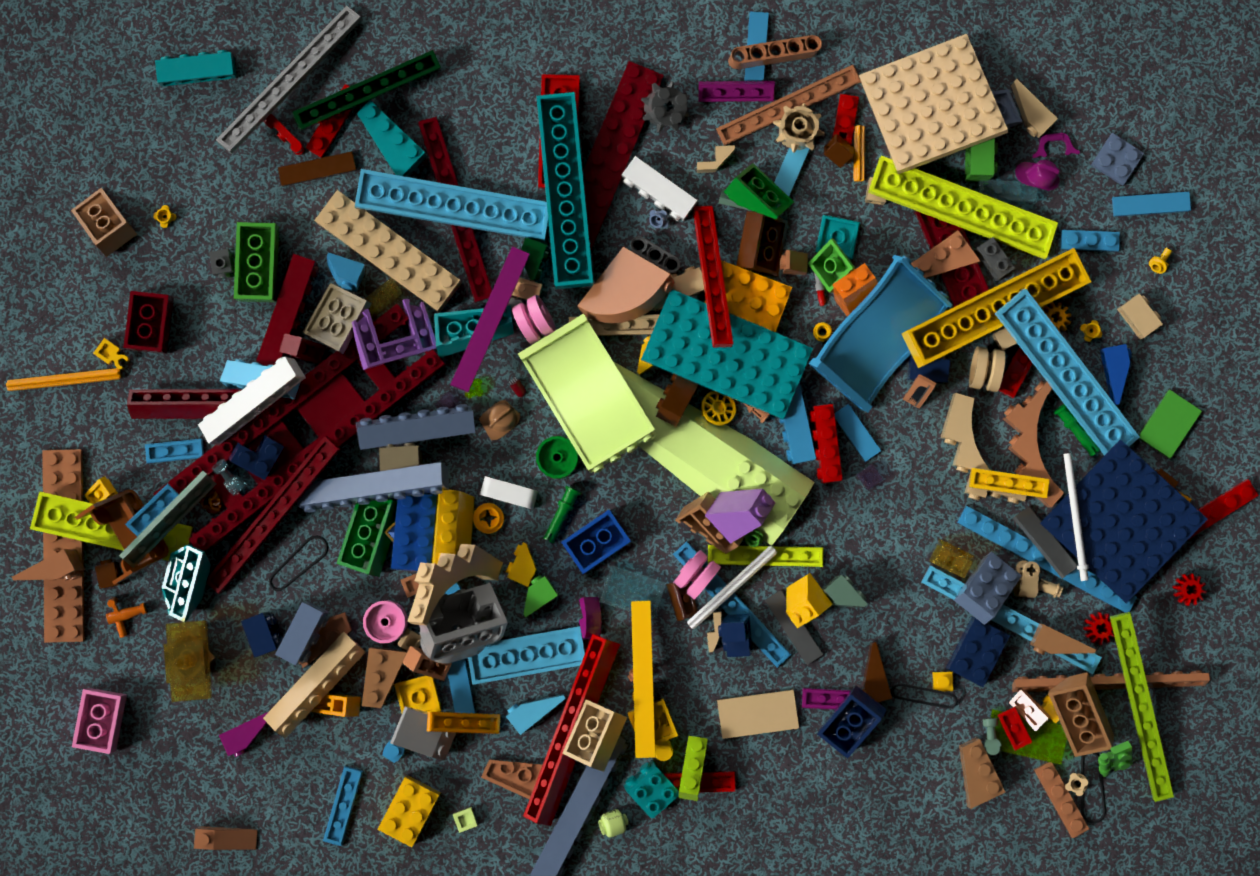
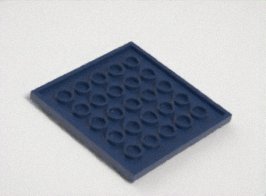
[1040,439,1208,604]

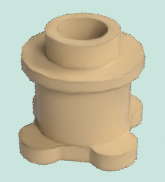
[1065,773,1089,796]

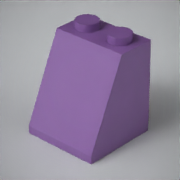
[705,489,775,544]

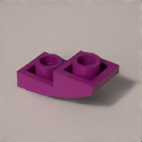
[579,597,601,639]

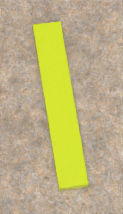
[708,545,823,567]

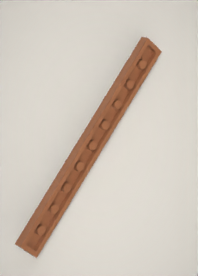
[1012,671,1210,692]

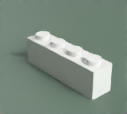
[622,156,697,222]

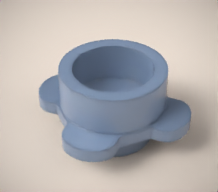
[649,209,669,228]

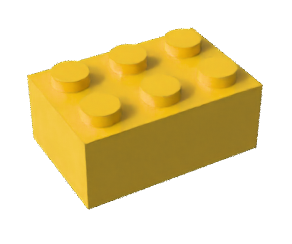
[377,775,441,848]

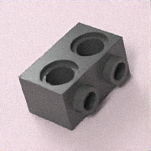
[974,237,1015,282]

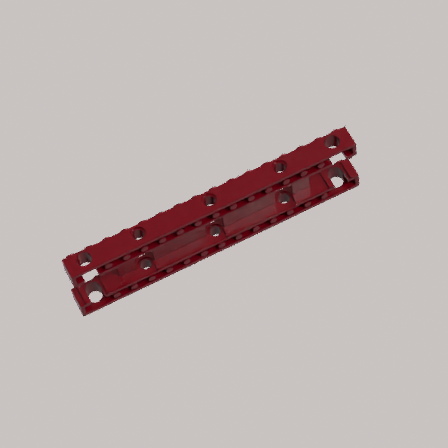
[153,304,446,553]

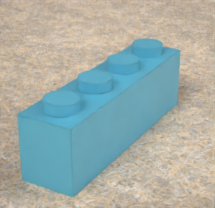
[220,359,300,399]

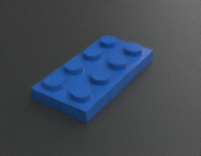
[391,494,437,572]

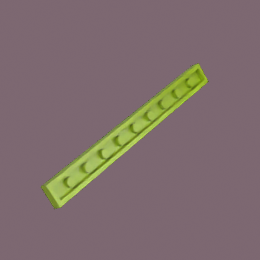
[1110,612,1174,802]

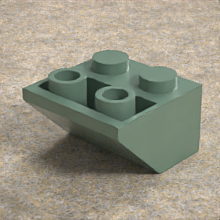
[822,575,867,608]

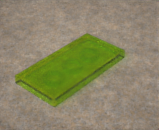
[986,709,1067,765]

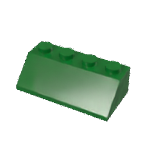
[336,499,397,577]

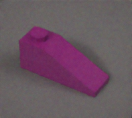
[219,712,268,757]

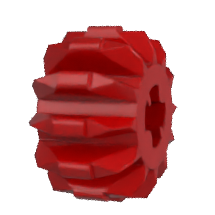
[1172,573,1207,606]
[1083,612,1114,645]

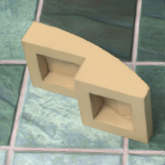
[707,612,721,652]

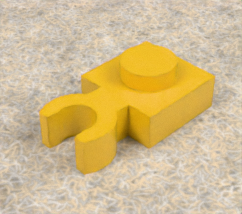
[93,338,130,370]

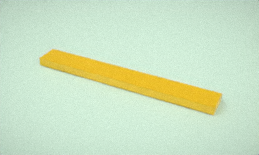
[631,601,656,758]

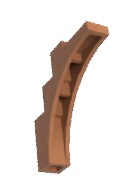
[1003,381,1064,508]

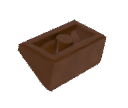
[666,582,698,621]

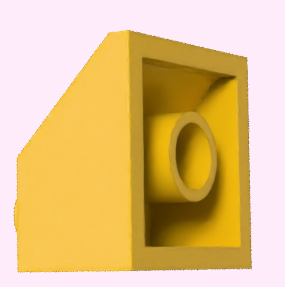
[786,573,833,628]

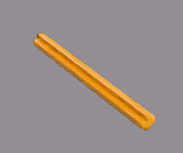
[6,368,121,391]

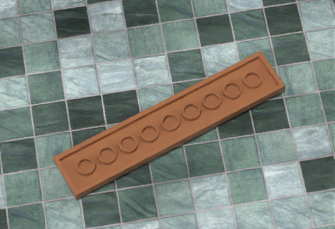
[42,449,84,643]

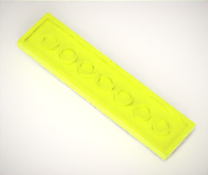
[30,491,193,561]

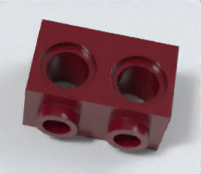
[279,333,326,364]

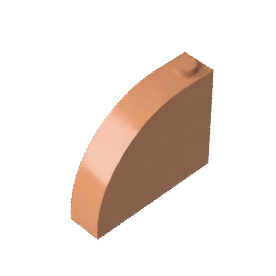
[578,247,675,323]

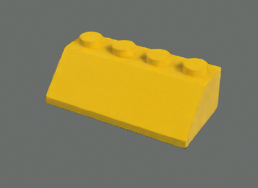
[431,490,475,564]

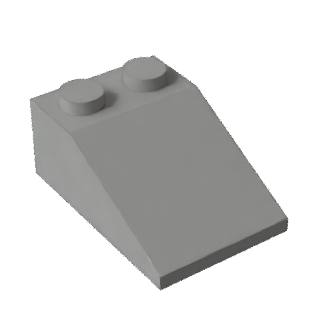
[390,706,456,761]

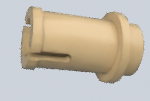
[1038,578,1063,598]

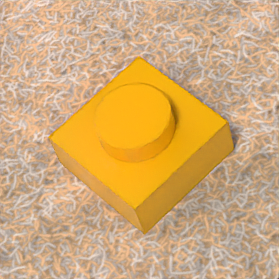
[932,672,953,692]

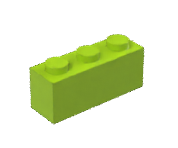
[679,736,708,801]

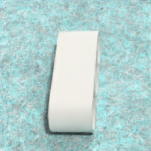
[480,476,538,509]

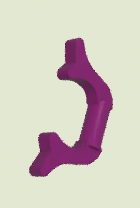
[1032,133,1080,159]

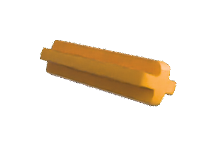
[853,125,865,182]

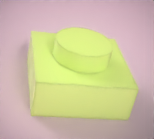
[453,807,478,833]

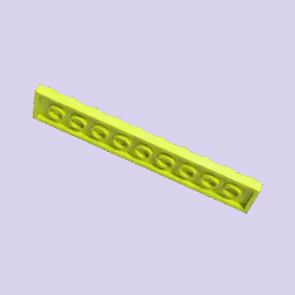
[868,156,1058,259]

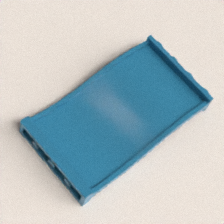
[809,255,953,413]

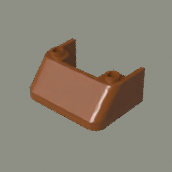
[75,489,169,585]

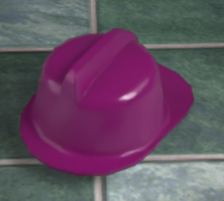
[1015,160,1060,191]

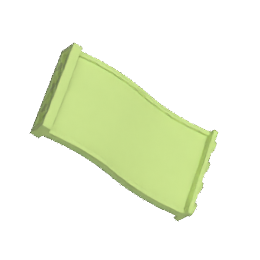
[518,314,657,473]

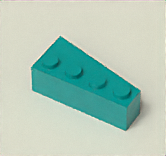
[357,100,427,177]
[434,305,514,358]

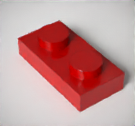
[997,706,1032,750]

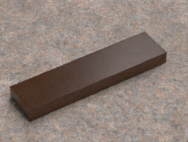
[278,151,357,187]

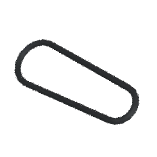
[269,535,328,591]
[1081,753,1106,824]

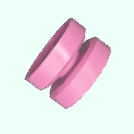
[512,295,556,344]
[673,550,721,600]
[363,600,408,643]

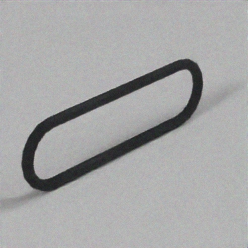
[891,683,958,709]

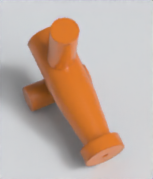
[106,597,147,638]

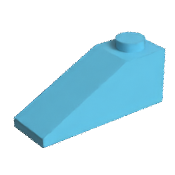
[506,694,566,735]

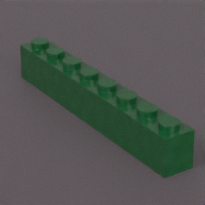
[292,50,441,132]

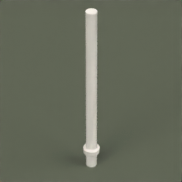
[1063,453,1089,581]

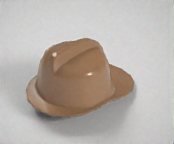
[479,400,520,440]

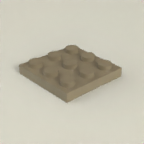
[303,283,372,354]

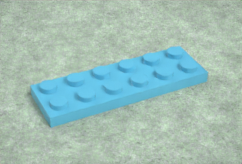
[468,626,585,685]

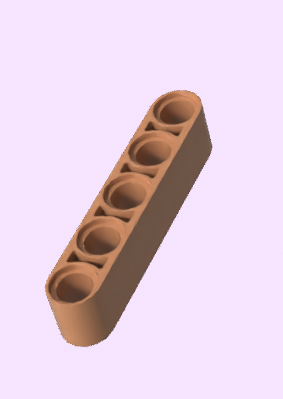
[728,35,822,69]

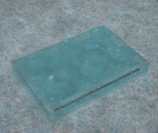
[600,565,666,620]

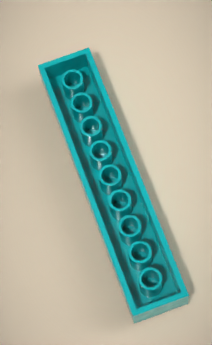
[536,92,594,289]

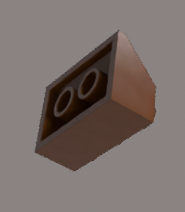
[736,211,788,277]

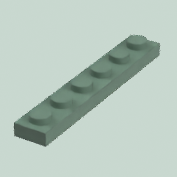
[119,471,216,568]

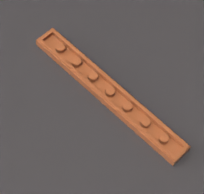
[716,65,861,146]

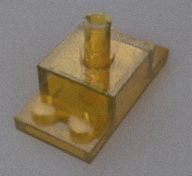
[163,620,212,702]

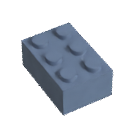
[954,552,1022,625]
[275,601,329,665]

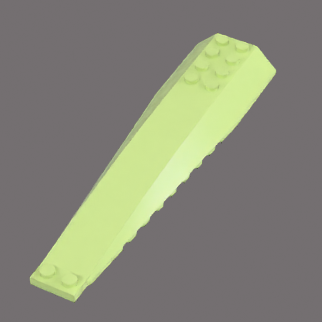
[542,336,815,546]

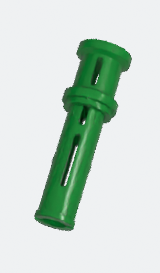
[1054,404,1100,457]
[543,485,581,543]

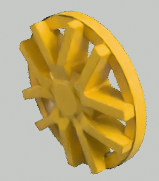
[701,391,736,426]

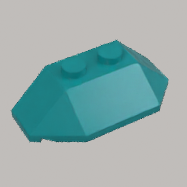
[162,544,211,622]

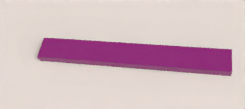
[450,247,530,393]

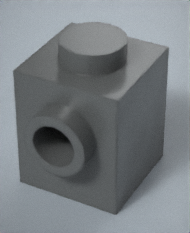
[209,249,235,279]

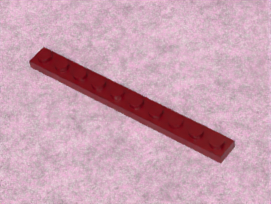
[418,117,492,303]
[206,436,341,594]

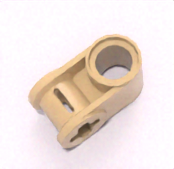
[1013,560,1040,598]

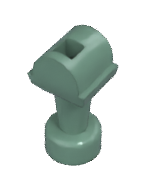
[982,718,1001,755]

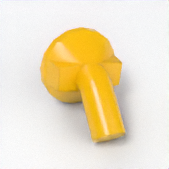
[1149,248,1173,274]

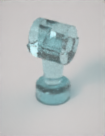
[212,459,246,496]

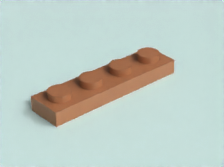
[1033,760,1089,839]

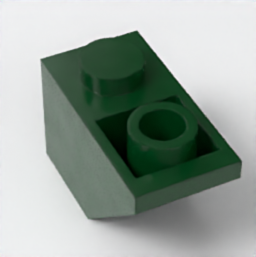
[521,237,550,282]

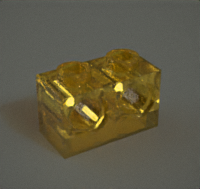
[929,538,974,578]

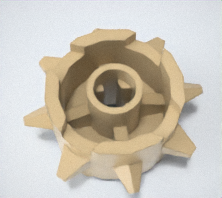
[773,103,825,153]

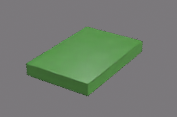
[1138,390,1202,459]

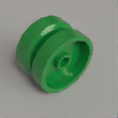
[536,436,579,479]

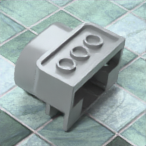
[419,583,508,663]

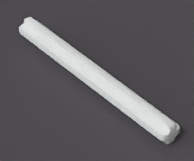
[687,546,777,629]

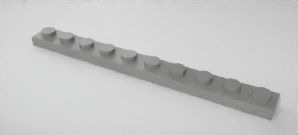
[216,6,362,154]

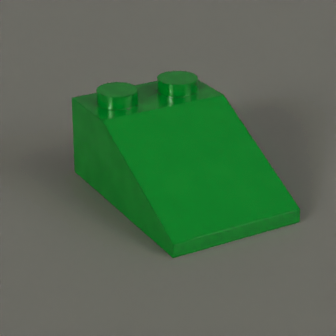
[724,163,794,219]

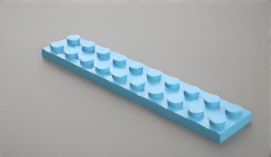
[355,169,548,241]
[995,289,1140,455]

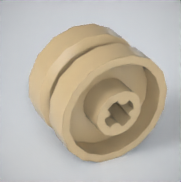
[969,346,1005,392]

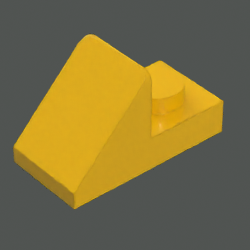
[84,476,118,504]

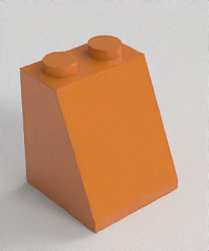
[832,263,878,317]

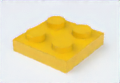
[394,675,442,713]

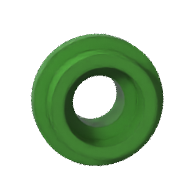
[745,529,764,547]

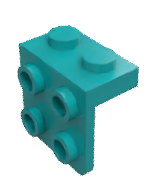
[624,760,679,818]

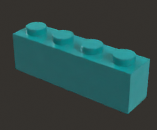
[155,50,236,87]

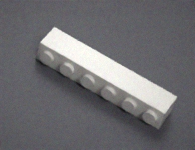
[198,357,306,445]

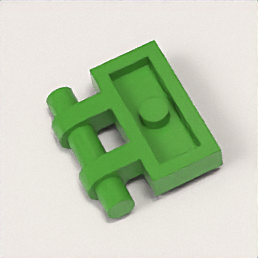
[1098,741,1132,777]

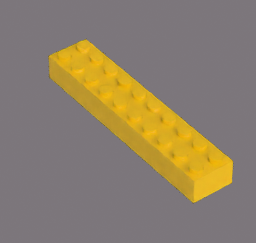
[901,248,1091,368]

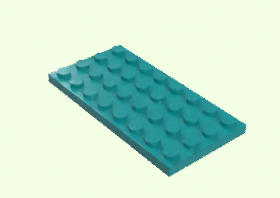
[641,289,813,420]

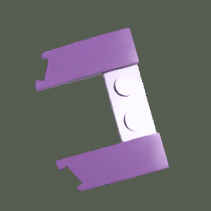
[352,299,437,370]

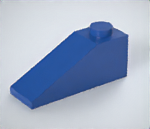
[1100,344,1132,405]

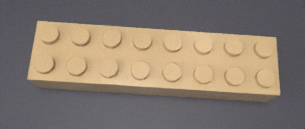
[314,190,462,313]

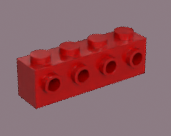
[810,404,843,483]

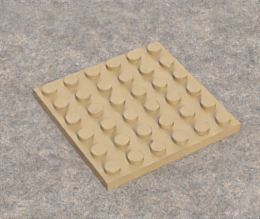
[859,34,1008,174]

